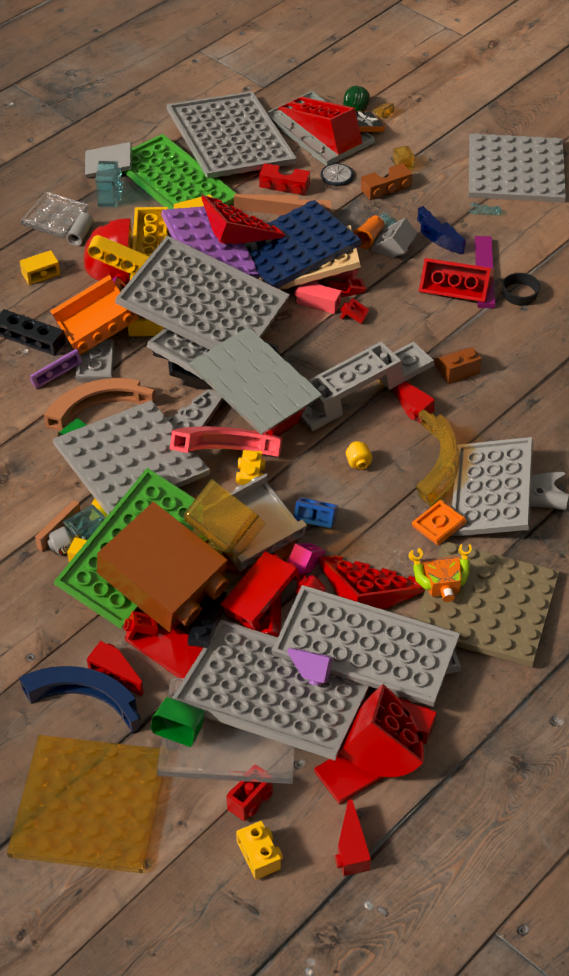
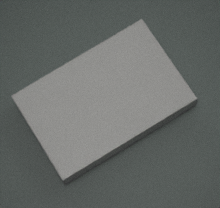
[85,142,132,178]
[76,339,115,382]

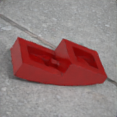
[327,277,366,297]

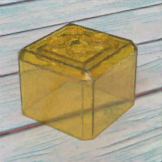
[184,479,266,558]

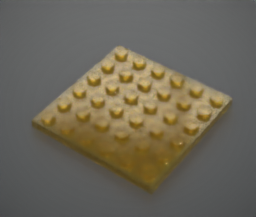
[7,735,168,874]

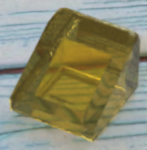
[372,103,394,118]

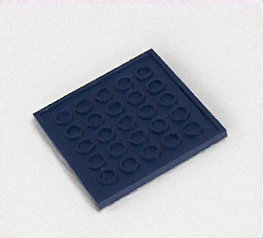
[244,200,362,288]

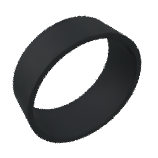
[502,273,540,306]

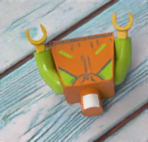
[409,544,472,602]

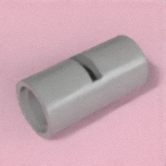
[66,212,94,246]

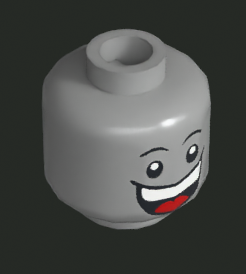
[47,526,77,556]

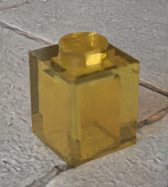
[393,146,415,170]

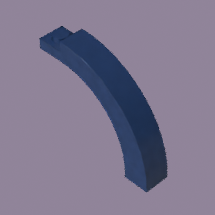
[19,666,141,734]

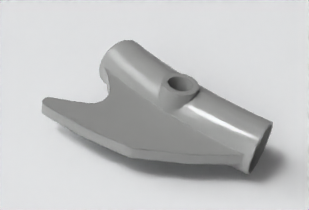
[530,472,569,511]

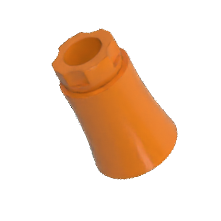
[353,215,384,249]

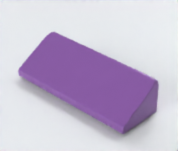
[30,349,82,389]

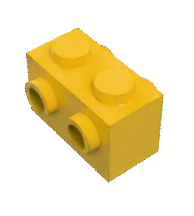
[236,450,266,486]
[236,821,283,880]

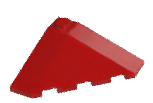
[201,195,285,244]
[318,555,425,610]

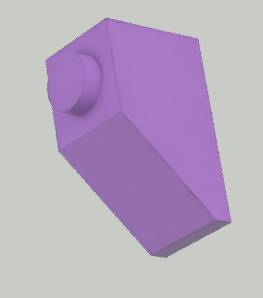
[287,647,333,686]

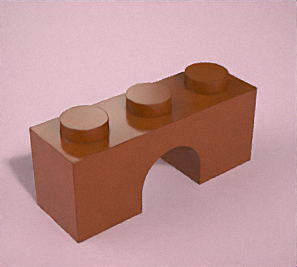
[361,163,412,200]

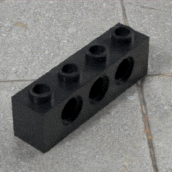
[0,309,65,356]

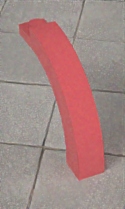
[170,426,283,457]

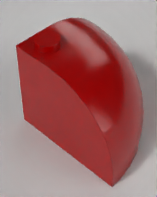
[83,218,133,284]
[339,684,424,777]

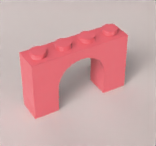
[294,268,358,314]

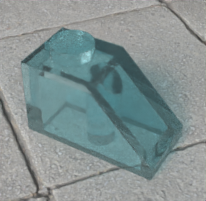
[64,504,106,540]

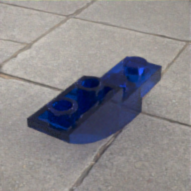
[417,206,466,255]

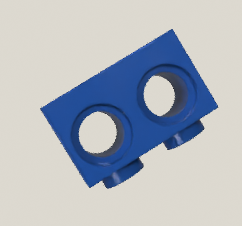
[294,497,338,528]

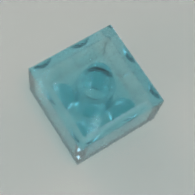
[95,161,123,207]

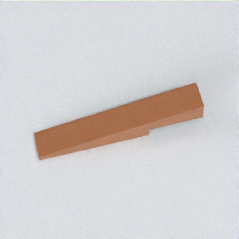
[234,194,331,215]

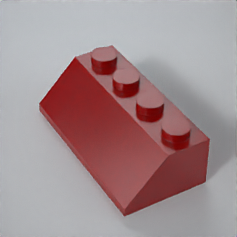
[419,258,495,302]

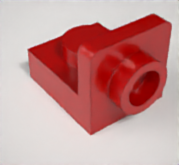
[339,298,370,324]
[124,611,158,640]

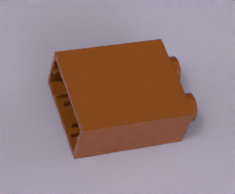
[97,501,229,632]

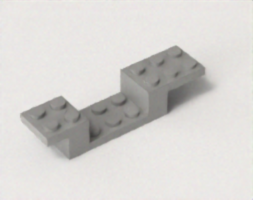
[300,341,434,431]

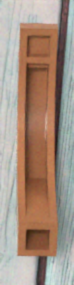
[44,378,155,431]

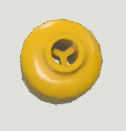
[346,441,372,470]

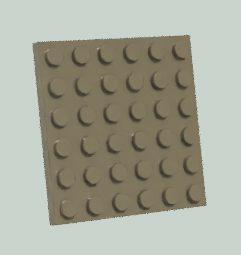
[415,541,559,667]

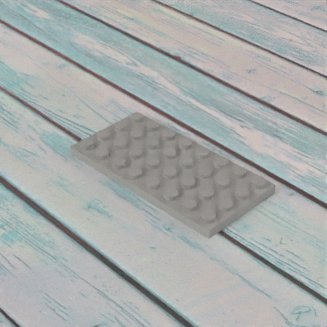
[272,585,460,707]

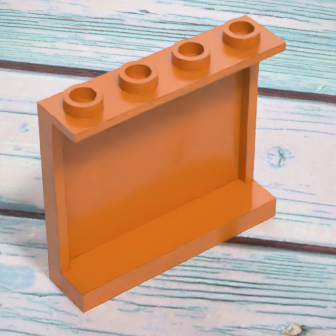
[50,275,139,355]

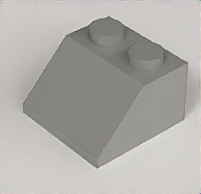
[370,218,418,258]

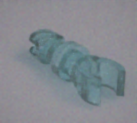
[469,202,501,215]
[379,212,397,226]

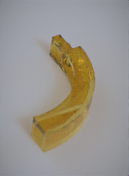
[415,409,460,507]

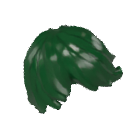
[343,85,370,112]

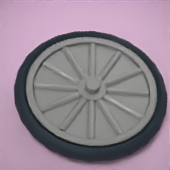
[320,163,354,186]

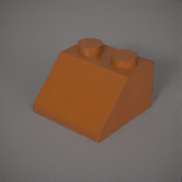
[432,347,482,384]

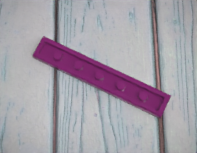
[475,236,495,308]

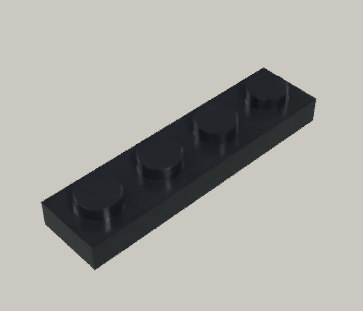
[188,591,228,648]

